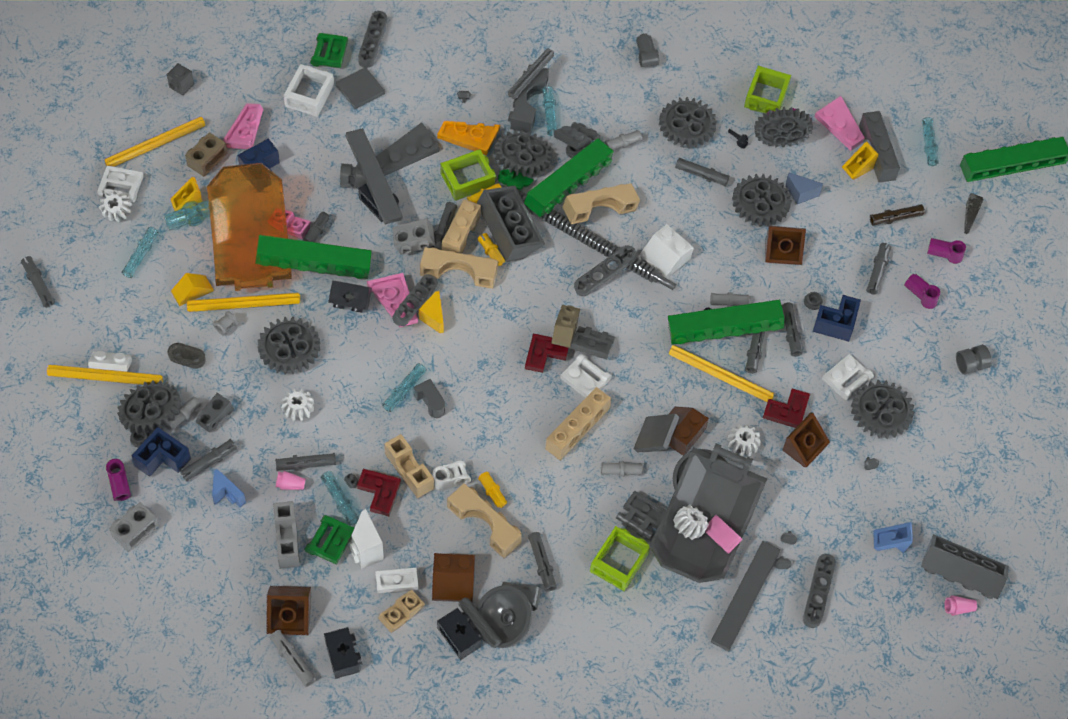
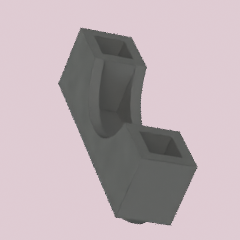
[508,64,549,134]
[859,111,900,183]

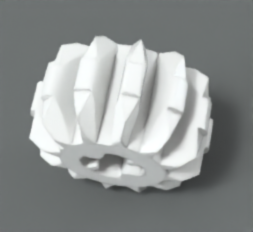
[99,190,132,222]
[281,388,314,422]
[727,424,761,457]
[673,505,709,540]

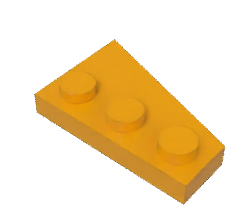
[437,121,500,155]

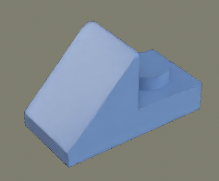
[212,469,246,507]
[873,522,913,552]

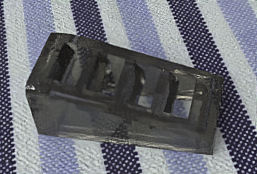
[964,193,984,234]

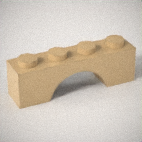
[562,183,640,224]
[420,247,498,289]
[447,483,522,559]

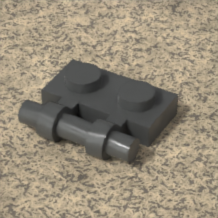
[554,122,600,150]
[570,326,615,360]
[616,490,666,540]

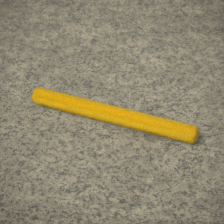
[104,117,205,167]
[186,293,300,312]
[669,345,774,402]
[47,364,163,385]

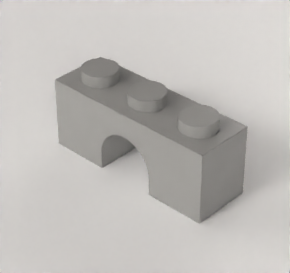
[273,501,300,569]

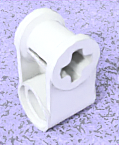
[432,461,471,491]

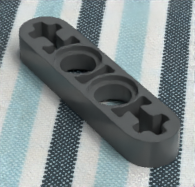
[358,11,387,68]
[574,245,636,296]
[392,274,438,326]
[803,554,836,628]

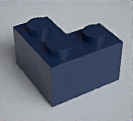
[237,138,280,192]
[812,295,861,342]
[131,427,191,477]

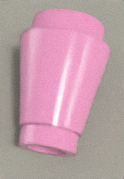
[275,471,306,490]
[944,595,977,616]

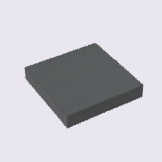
[336,67,385,109]
[633,413,679,453]

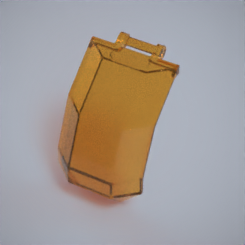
[207,163,292,291]

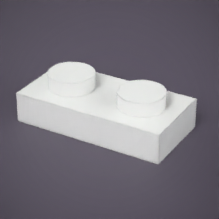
[88,351,132,372]
[376,568,418,594]

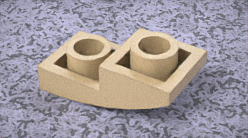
[378,590,425,633]

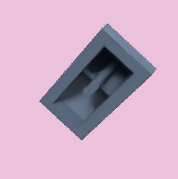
[785,172,823,205]

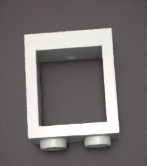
[284,64,334,117]

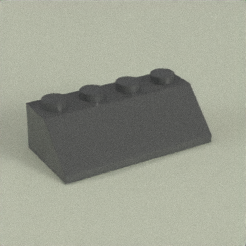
[477,186,545,262]
[921,534,1009,600]

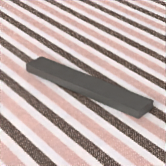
[345,128,403,224]
[710,541,781,652]

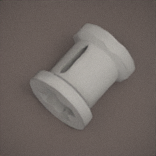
[213,311,239,336]

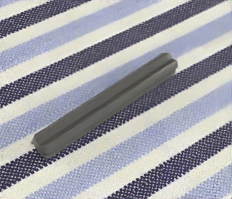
[508,48,554,99]

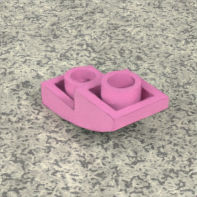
[269,208,311,239]
[705,515,742,554]

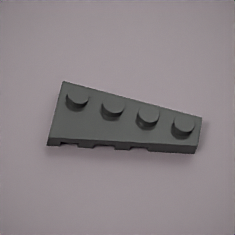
[376,122,439,176]

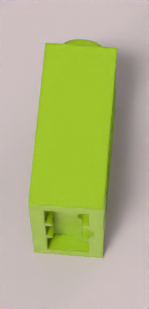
[744,65,791,113]
[440,149,497,201]
[590,526,650,592]

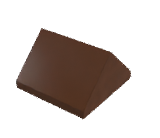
[765,226,806,265]
[782,412,830,468]

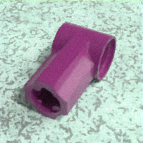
[927,238,966,264]
[904,274,941,309]
[106,458,131,501]

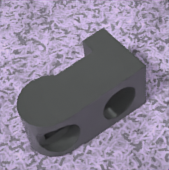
[413,379,445,418]
[196,392,234,432]

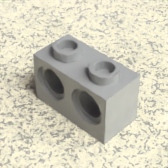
[392,218,435,255]
[109,502,159,552]

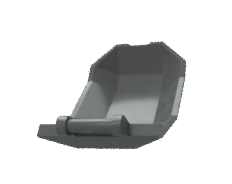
[649,443,767,583]

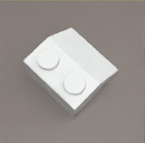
[639,224,693,278]
[350,509,384,569]

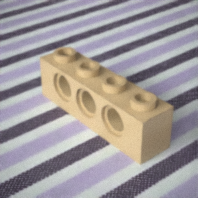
[545,387,611,461]

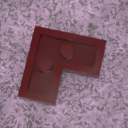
[525,333,569,373]
[763,388,810,428]
[357,468,401,517]

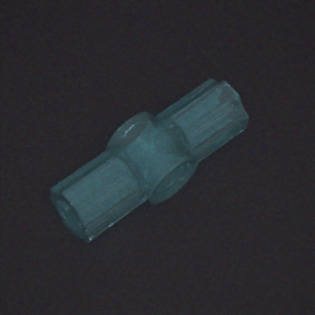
[164,197,222,231]

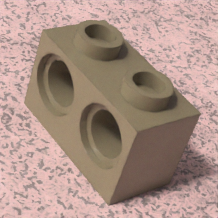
[185,132,228,177]
[552,305,580,348]

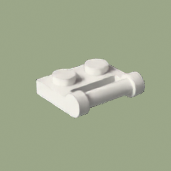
[97,166,143,203]
[560,353,612,398]
[822,354,874,400]

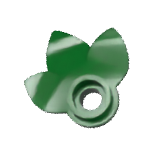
[497,169,534,190]

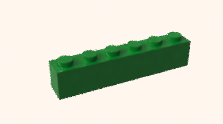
[960,137,1068,182]
[524,138,614,217]
[255,235,372,279]
[668,299,784,345]

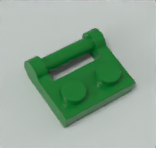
[310,33,348,68]
[304,515,355,565]

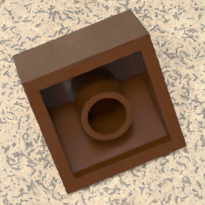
[668,406,709,456]
[432,553,475,603]
[266,586,311,635]

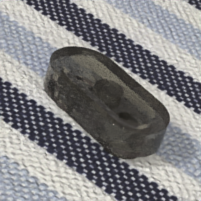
[167,343,206,369]

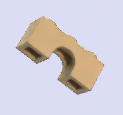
[442,199,481,254]
[384,434,434,499]

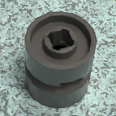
[340,163,366,188]
[956,344,992,375]

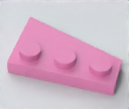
[815,96,865,151]
[223,103,263,149]
[367,273,418,327]

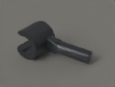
[728,129,748,149]

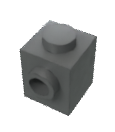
[167,63,194,96]

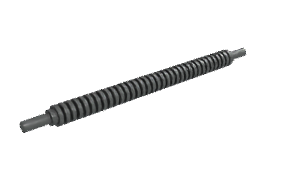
[498,182,677,290]

